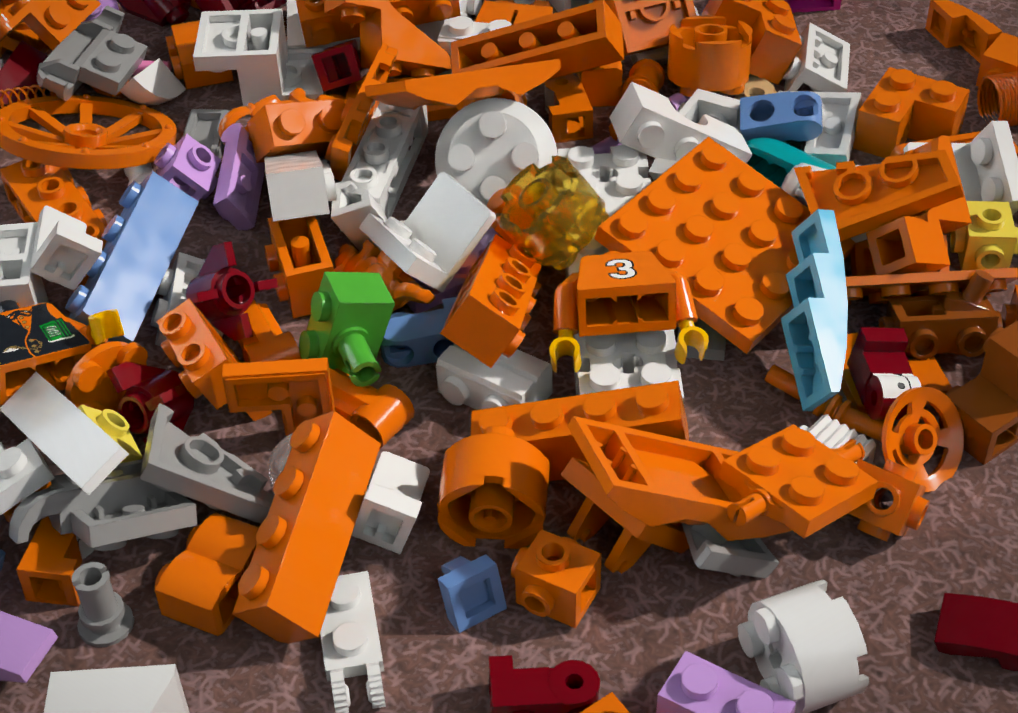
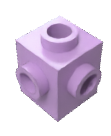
[154,134,221,201]

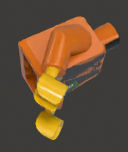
[0,300,125,406]

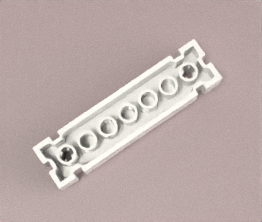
[558,144,684,404]

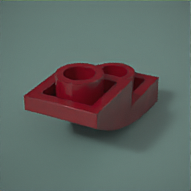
[0,40,48,109]
[934,593,1018,671]

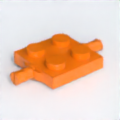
[719,424,879,539]

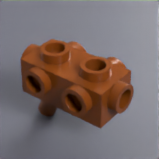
[878,270,1003,360]

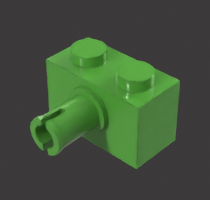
[299,272,395,387]

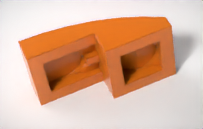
[925,0,1002,63]

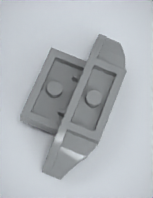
[36,6,148,101]
[9,459,197,551]

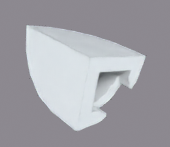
[119,58,186,106]
[331,181,388,251]

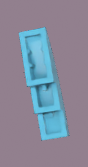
[781,209,848,411]

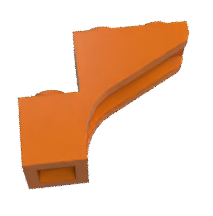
[324,0,451,79]
[866,135,972,275]

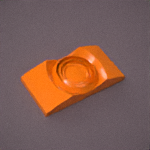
[365,59,561,110]
[568,416,791,541]

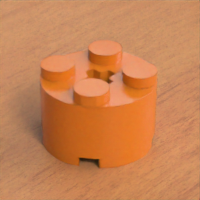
[667,16,753,97]
[437,425,550,549]

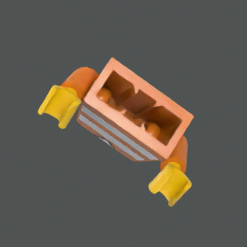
[549,251,709,373]

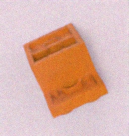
[593,0,697,56]

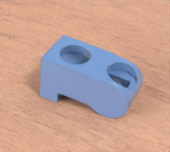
[740,91,823,141]
[380,297,457,368]

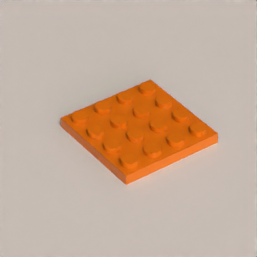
[594,137,855,354]

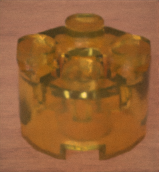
[496,155,610,270]

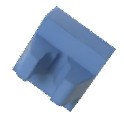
[437,554,507,633]

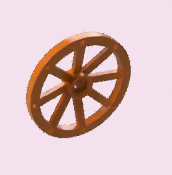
[0,94,177,169]

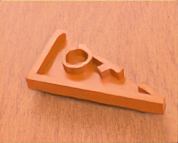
[325,43,398,181]

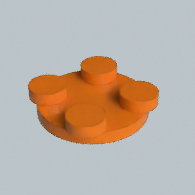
[65,341,148,412]

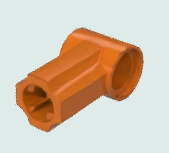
[237,299,302,362]
[329,368,415,450]

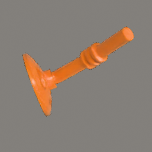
[765,364,964,492]

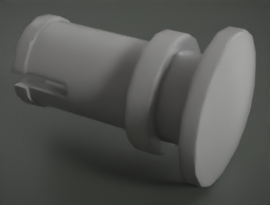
[71,562,134,647]

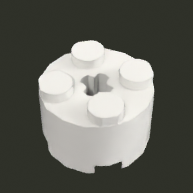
[737,580,869,713]

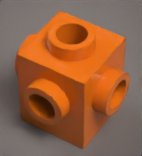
[848,459,930,542]
[511,529,602,628]

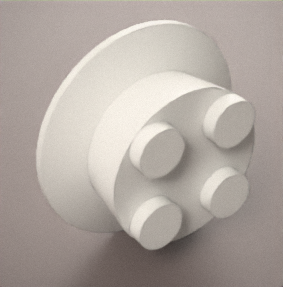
[435,98,558,207]

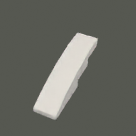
[0,372,129,495]

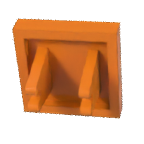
[560,457,689,574]

